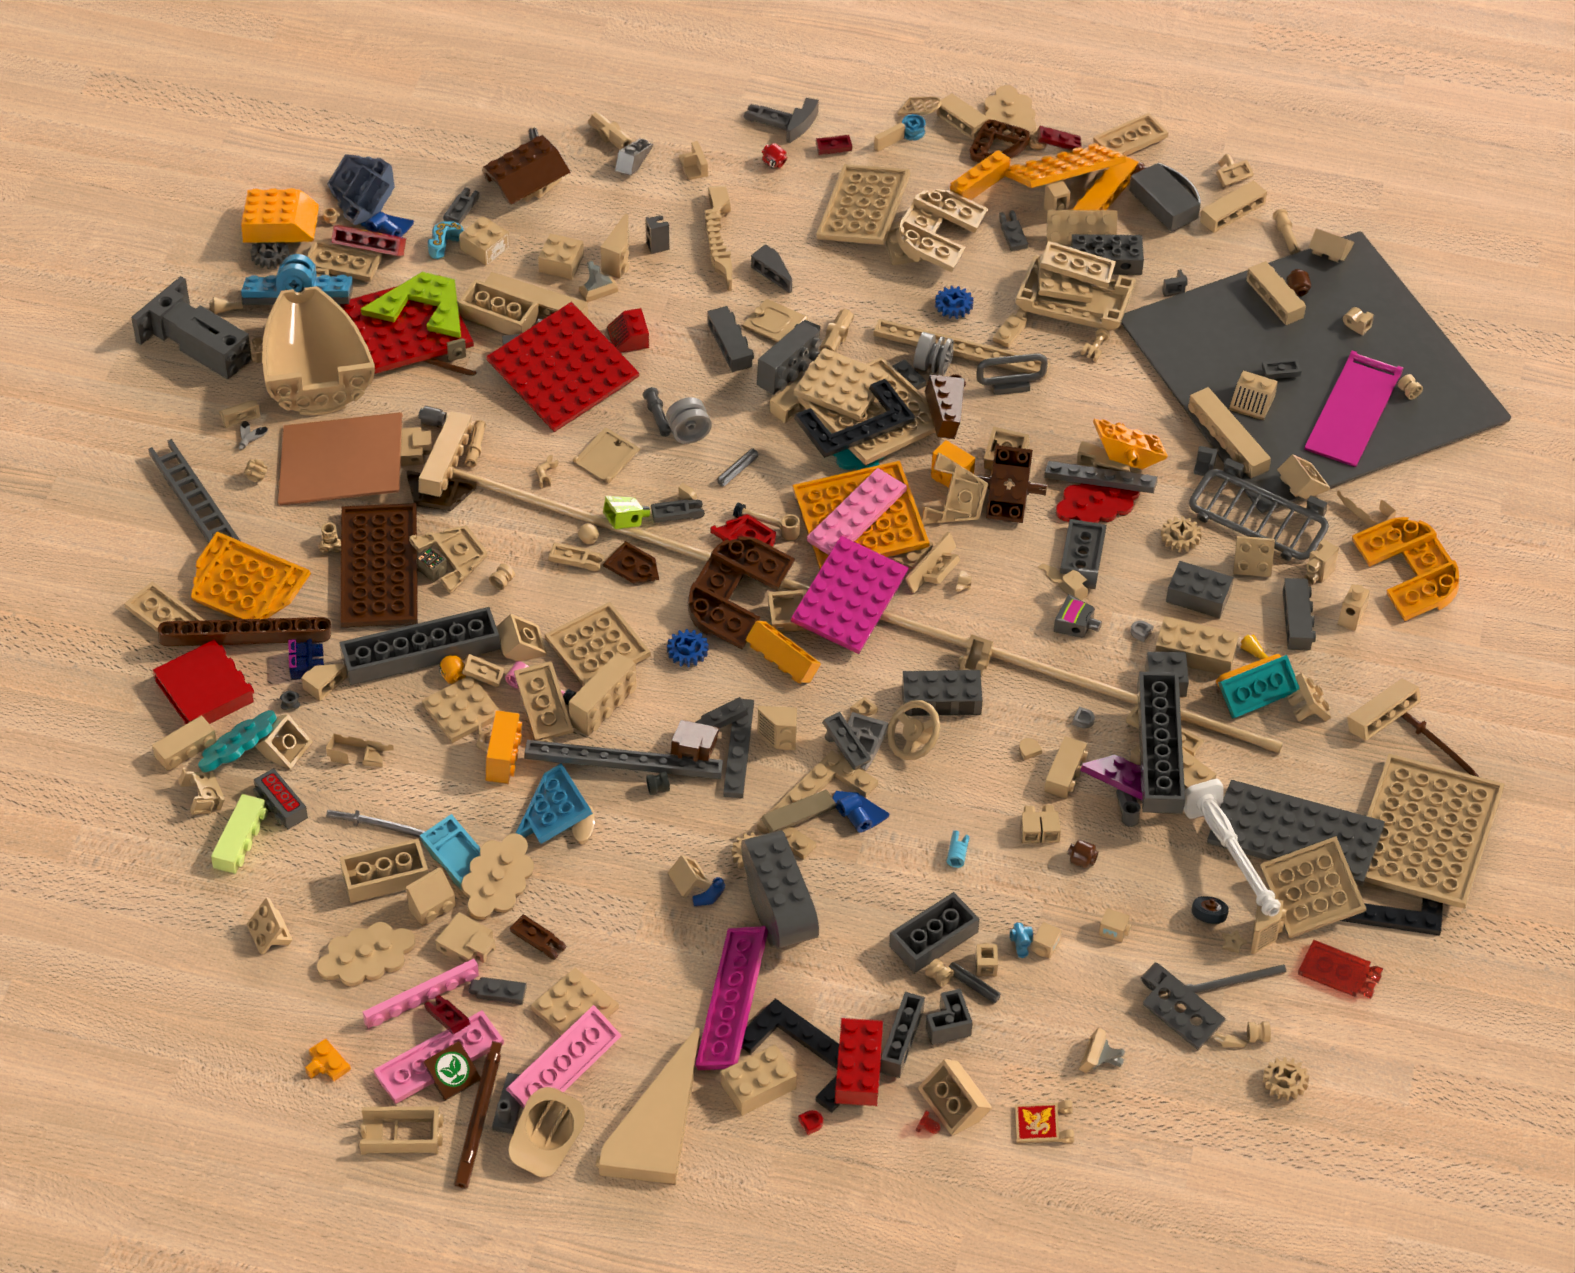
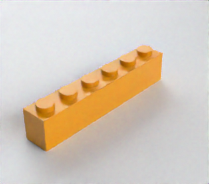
[1070,154,1139,210]

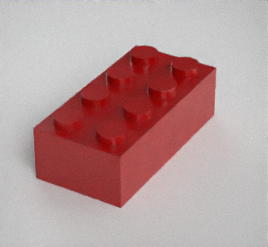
[835,1018,883,1106]

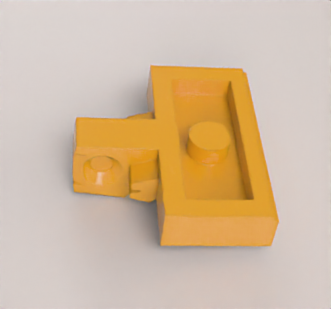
[305,1038,351,1081]

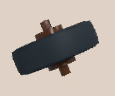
[1192,896,1229,924]

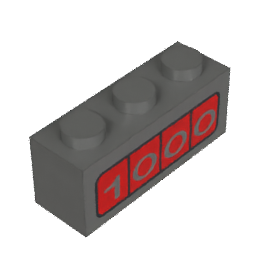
[253,768,308,830]

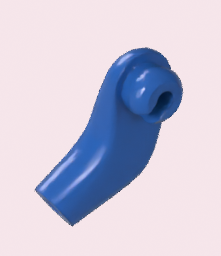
[692,877,725,906]

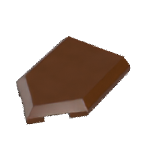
[603,541,659,583]

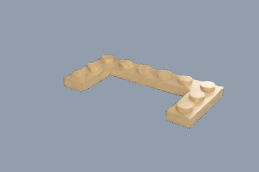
[757,750,878,860]

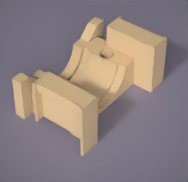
[178,768,225,816]

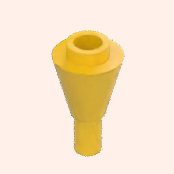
[1240,634,1268,660]

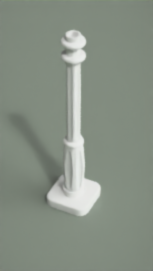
[1184,779,1281,916]

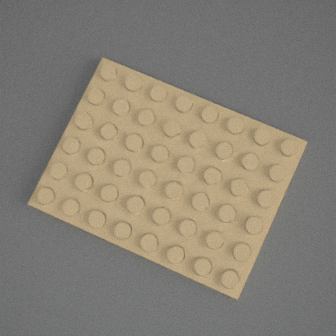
[1365,754,1505,909]

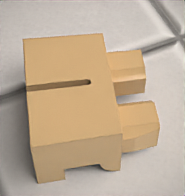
[1304,538,1339,585]
[1021,805,1061,843]

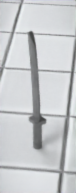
[326,810,425,837]

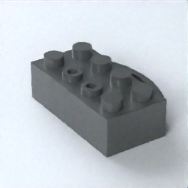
[1129,163,1201,232]
[756,321,822,395]

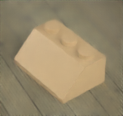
[918,1059,992,1135]

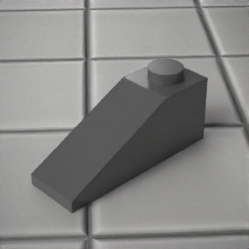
[751,244,793,293]

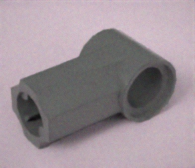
[1116,789,1140,827]

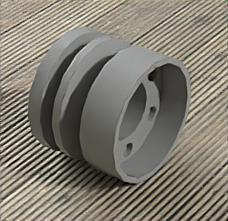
[913,332,954,375]

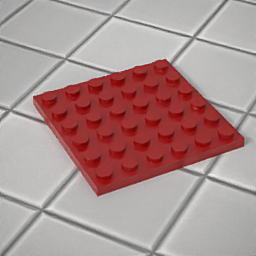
[339,275,474,374]
[487,301,639,432]

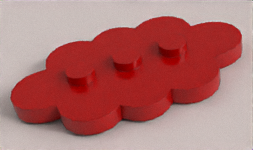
[1056,483,1140,523]

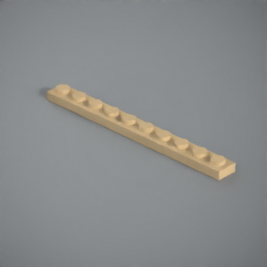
[873,319,1051,378]

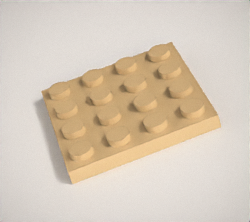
[793,348,889,421]
[545,602,651,686]
[1260,836,1366,939]

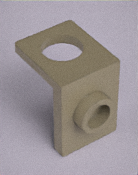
[446,338,466,362]

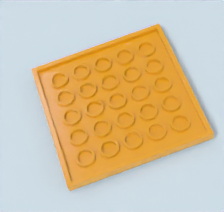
[793,461,930,569]

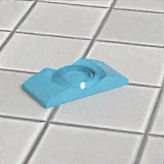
[419,814,481,890]

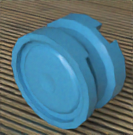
[902,114,926,141]

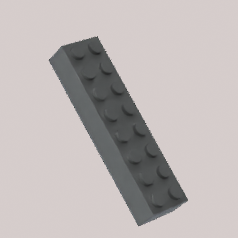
[339,607,501,685]
[1137,671,1185,814]

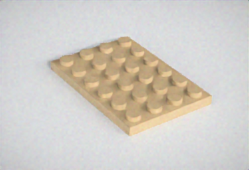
[816,164,910,245]

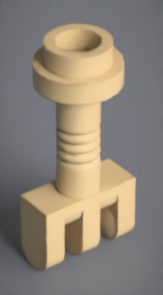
[1080,328,1110,362]

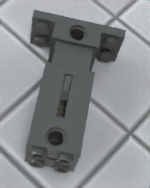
[131,276,252,380]

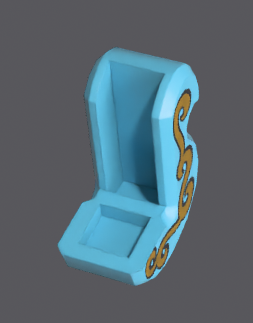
[428,221,464,259]

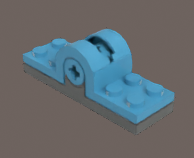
[241,254,353,305]

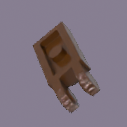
[510,914,566,960]

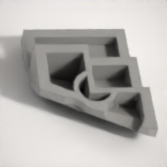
[848,712,889,771]

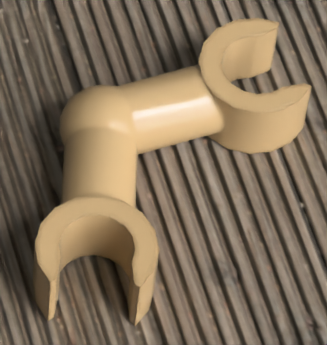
[536,455,558,488]
[476,724,491,752]

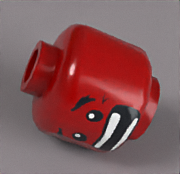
[761,143,788,169]

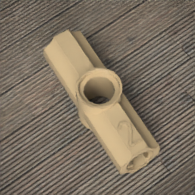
[588,112,632,150]
[820,308,854,352]

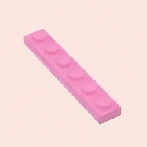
[363,959,479,1029]

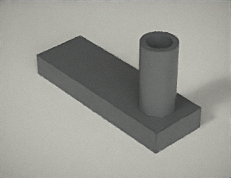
[822,711,871,770]
[492,1072,521,1134]

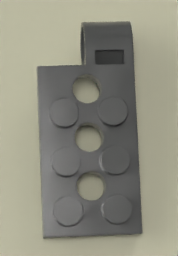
[1060,519,1107,589]
[1141,962,1226,1050]

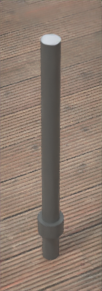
[1168,964,1286,997]

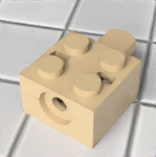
[984,427,1029,476]

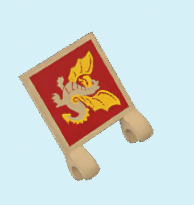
[1015,1100,1074,1144]

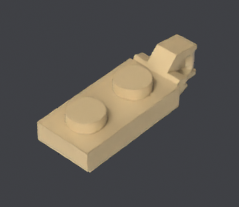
[993,308,1027,348]

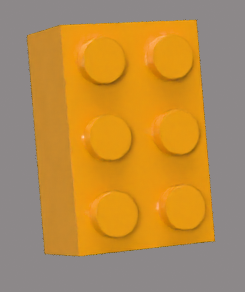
[485,710,522,784]

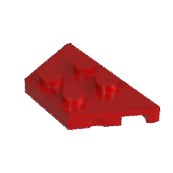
[710,514,776,547]

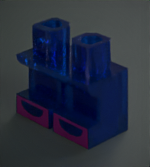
[288,639,324,680]

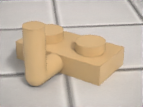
[1216,153,1254,188]

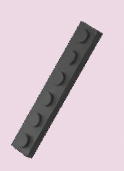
[1045,461,1158,494]
[724,698,754,798]

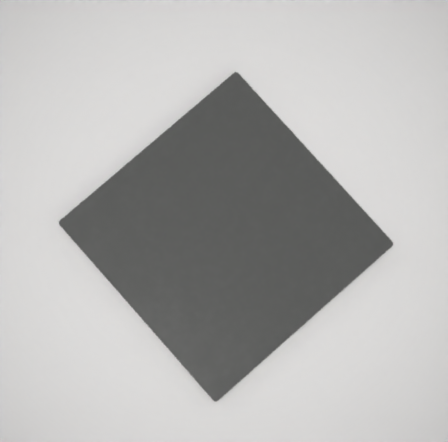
[1121,231,1511,513]

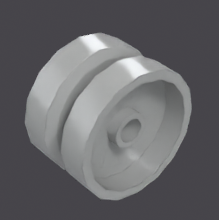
[666,397,712,444]

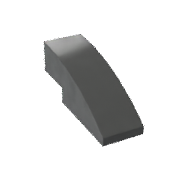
[786,98,819,143]

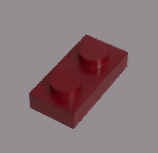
[816,135,853,155]

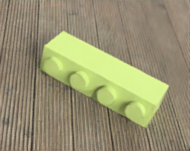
[211,794,268,874]

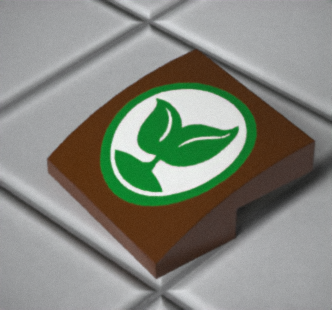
[423,1041,480,1101]

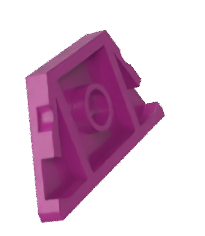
[1080,755,1142,800]

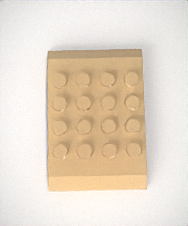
[1016,255,1136,331]

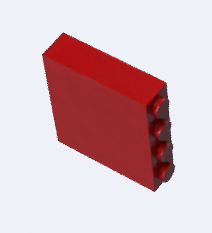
[153,639,254,724]

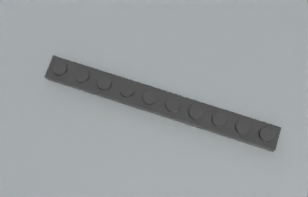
[524,740,723,779]

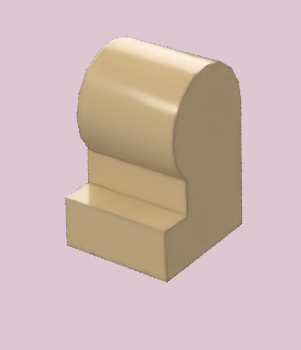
[1343,307,1374,336]

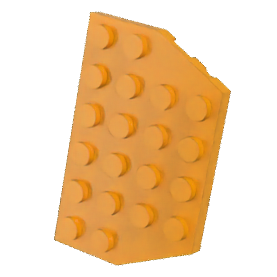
[191,532,311,619]

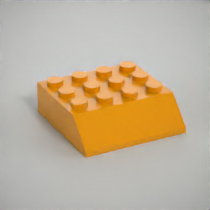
[241,188,319,243]

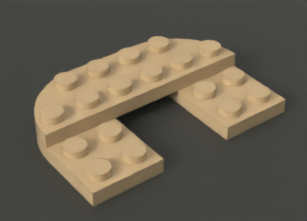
[896,189,988,272]

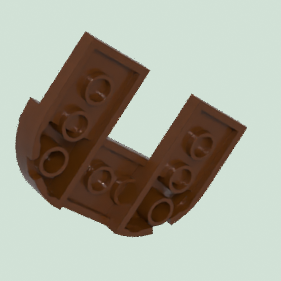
[687,536,795,650]

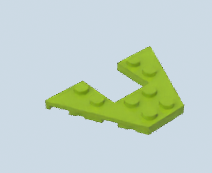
[361,272,461,338]

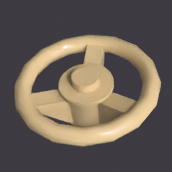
[887,700,941,760]

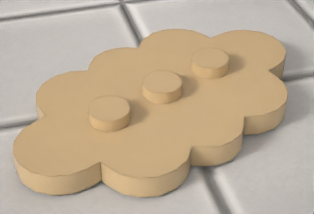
[984,85,1036,147]
[461,833,534,920]
[317,922,416,987]

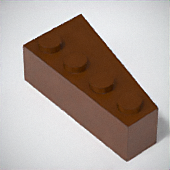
[924,375,964,439]

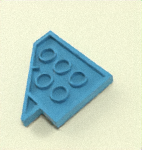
[516,763,593,844]

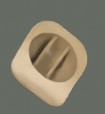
[508,1087,585,1177]

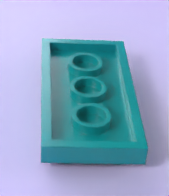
[1218,655,1300,719]

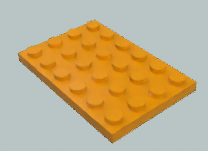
[1006,143,1126,188]

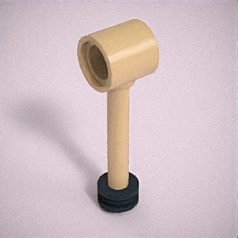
[733,502,800,541]

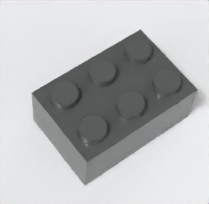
[1166,561,1234,619]

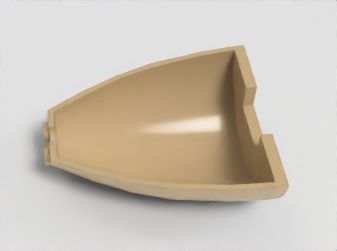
[262,286,375,415]

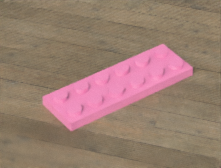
[807,468,907,555]
[506,1005,622,1108]
[373,1010,504,1104]

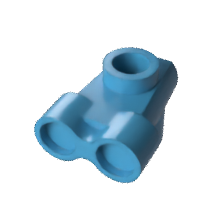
[1010,922,1033,958]

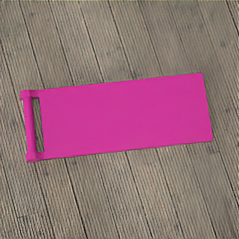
[1305,350,1403,467]

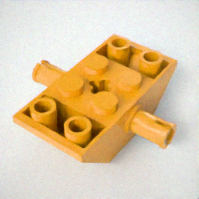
[1093,418,1168,469]

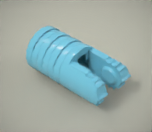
[947,830,970,868]

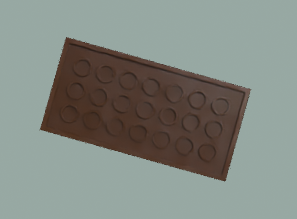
[341,503,418,628]

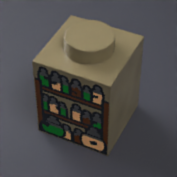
[417,548,447,582]

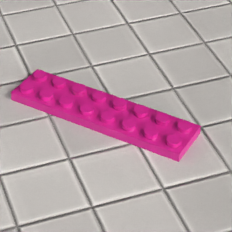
[695,926,768,1070]

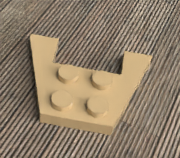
[921,453,988,524]
[409,525,488,594]

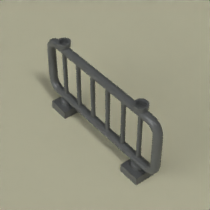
[1189,458,1329,561]

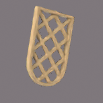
[897,96,941,116]

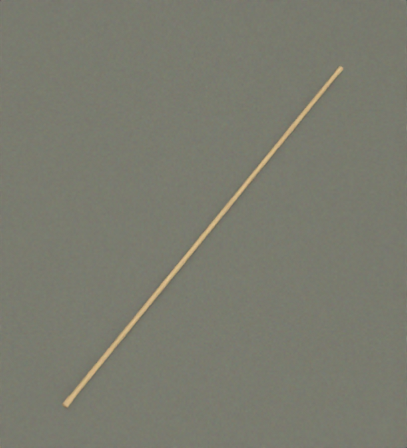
[452,468,1283,753]

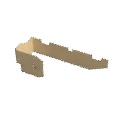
[1337,490,1396,527]
[1038,564,1088,600]
[326,733,394,764]

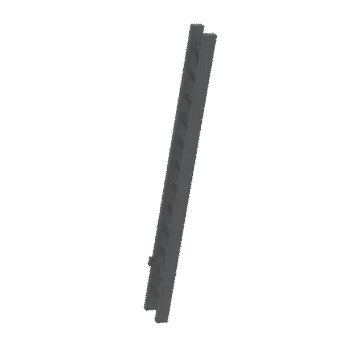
[148,439,241,543]

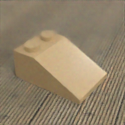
[600,213,630,278]

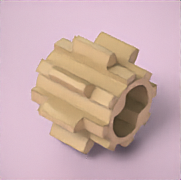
[244,458,268,482]

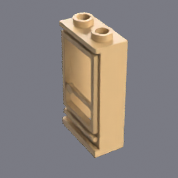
[359,1106,444,1155]

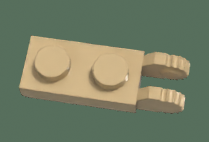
[548,542,604,572]

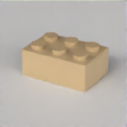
[721,1044,797,1116]

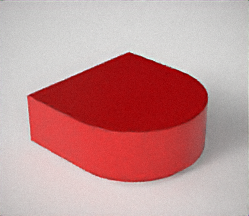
[798,1110,823,1135]

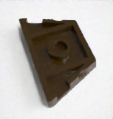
[406,470,477,511]

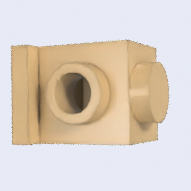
[976,943,998,976]

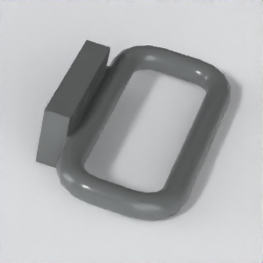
[976,353,1048,395]

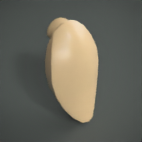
[572,805,595,845]

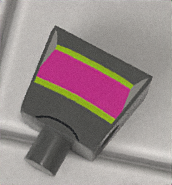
[1054,594,1102,638]

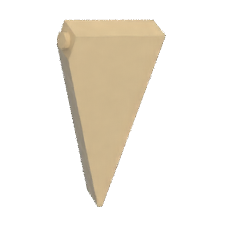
[596,1028,700,1185]

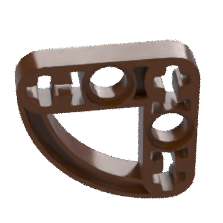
[969,119,1030,163]

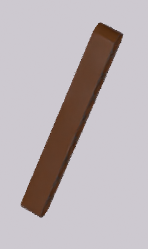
[158,617,331,647]

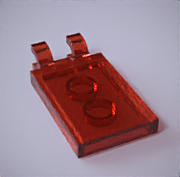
[1298,939,1383,999]

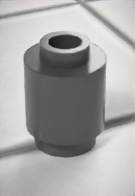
[418,405,447,427]

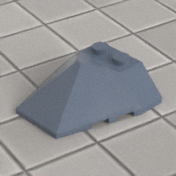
[327,154,395,225]

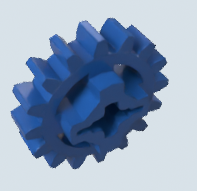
[935,286,974,319]
[667,629,709,667]

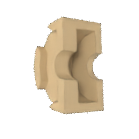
[958,634,994,677]

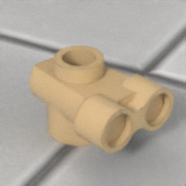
[319,523,341,553]

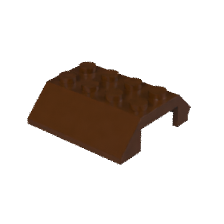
[482,134,571,205]

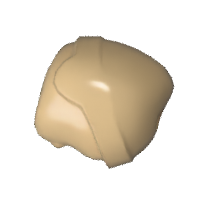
[577,523,599,545]

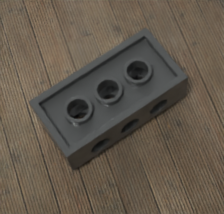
[1071,234,1144,275]

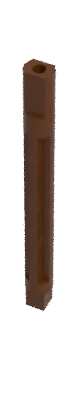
[454,1041,502,1189]

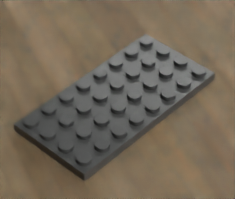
[1207,780,1385,886]

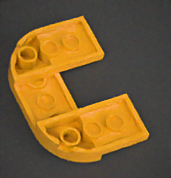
[1352,517,1459,621]

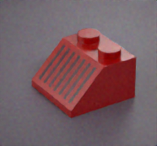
[607,308,649,353]

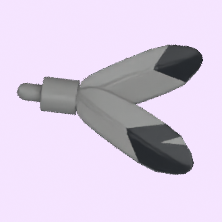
[239,421,268,450]

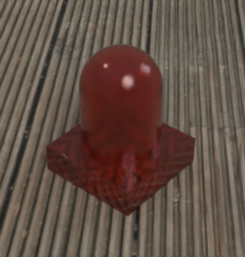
[915,1110,941,1134]

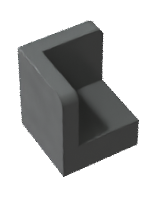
[1194,446,1217,476]

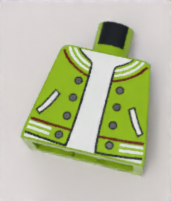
[603,496,650,529]

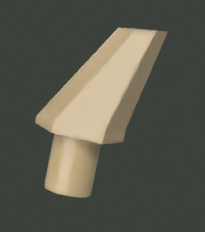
[1214,1032,1248,1048]

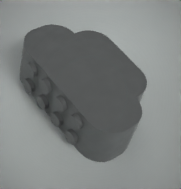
[741,830,819,949]

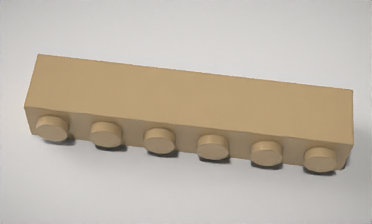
[485,272,588,318]
[1188,387,1271,478]
[419,411,474,497]

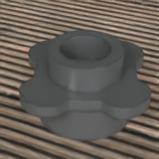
[280,691,300,710]

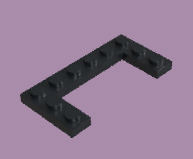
[794,378,916,458]
[1340,898,1443,936]
[741,998,840,1113]

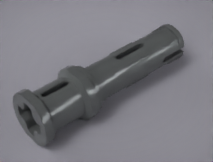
[643,387,672,437]

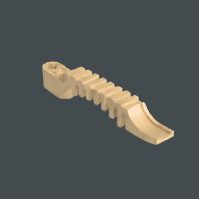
[705,185,732,291]

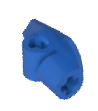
[360,212,414,237]
[833,791,890,833]

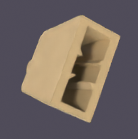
[1337,584,1370,631]

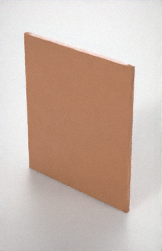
[278,412,403,505]

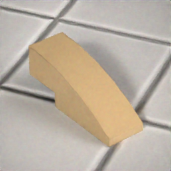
[1077,441,1130,472]

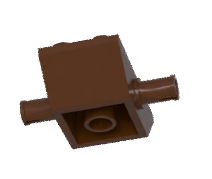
[976,445,1047,523]

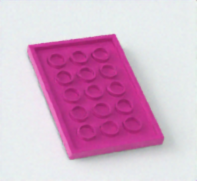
[791,536,909,654]

